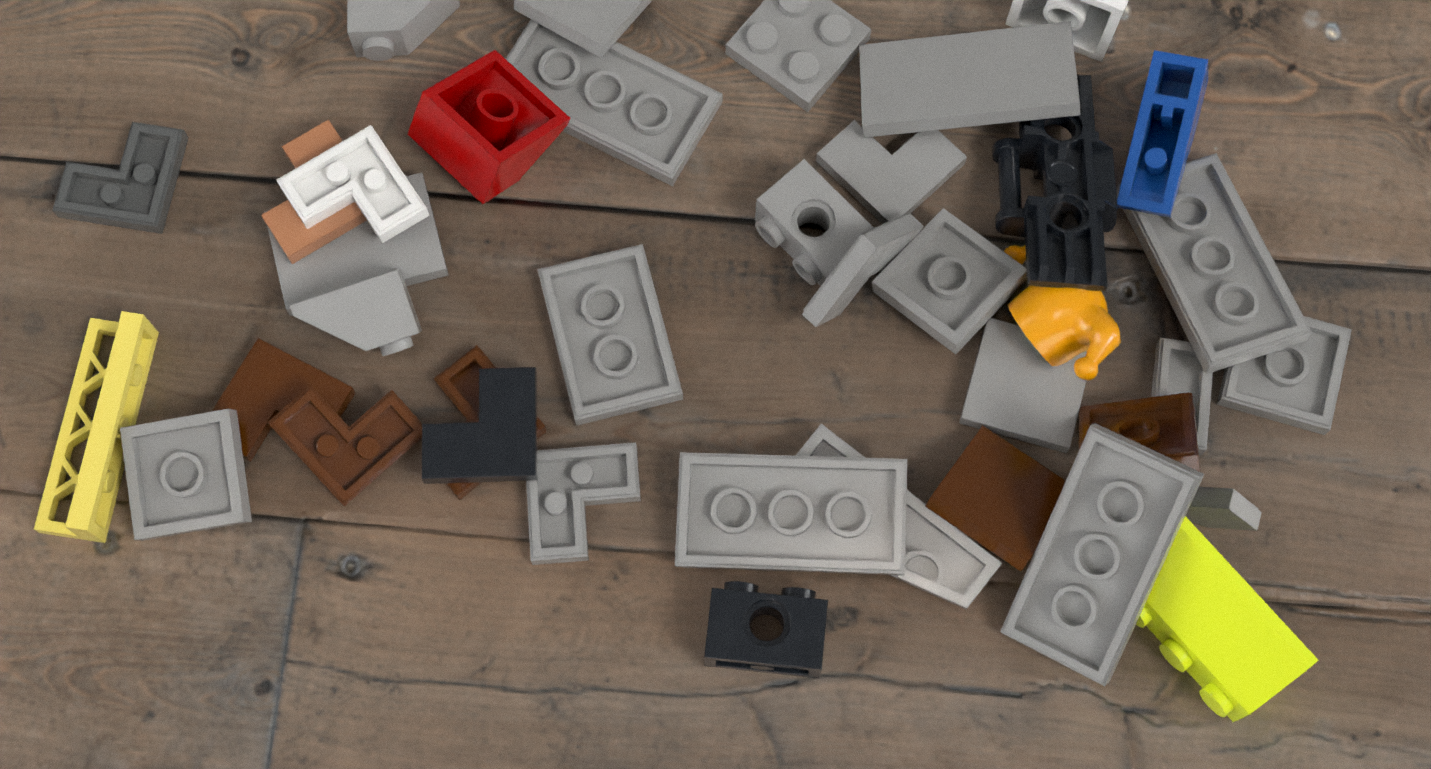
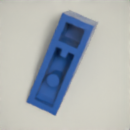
[1117,50,1208,218]

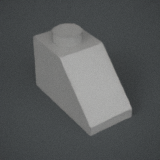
[347,0,460,61]
[289,269,422,356]

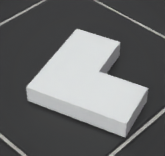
[276,125,430,244]

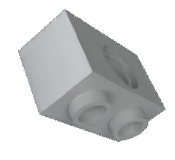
[755,159,874,286]

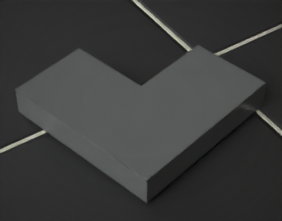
[52,122,189,234]

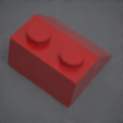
[407,50,571,204]

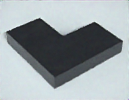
[422,367,537,484]

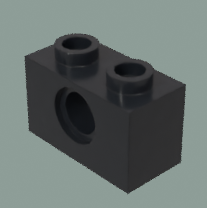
[704,581,828,679]

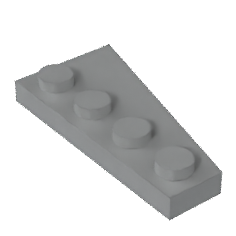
[796,423,1002,609]

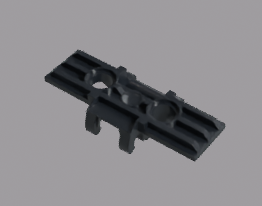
[992,74,1118,291]

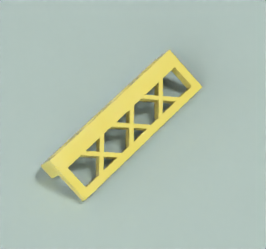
[34,311,159,543]

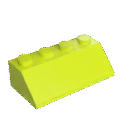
[1136,516,1318,722]

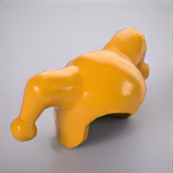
[1004,245,1121,380]

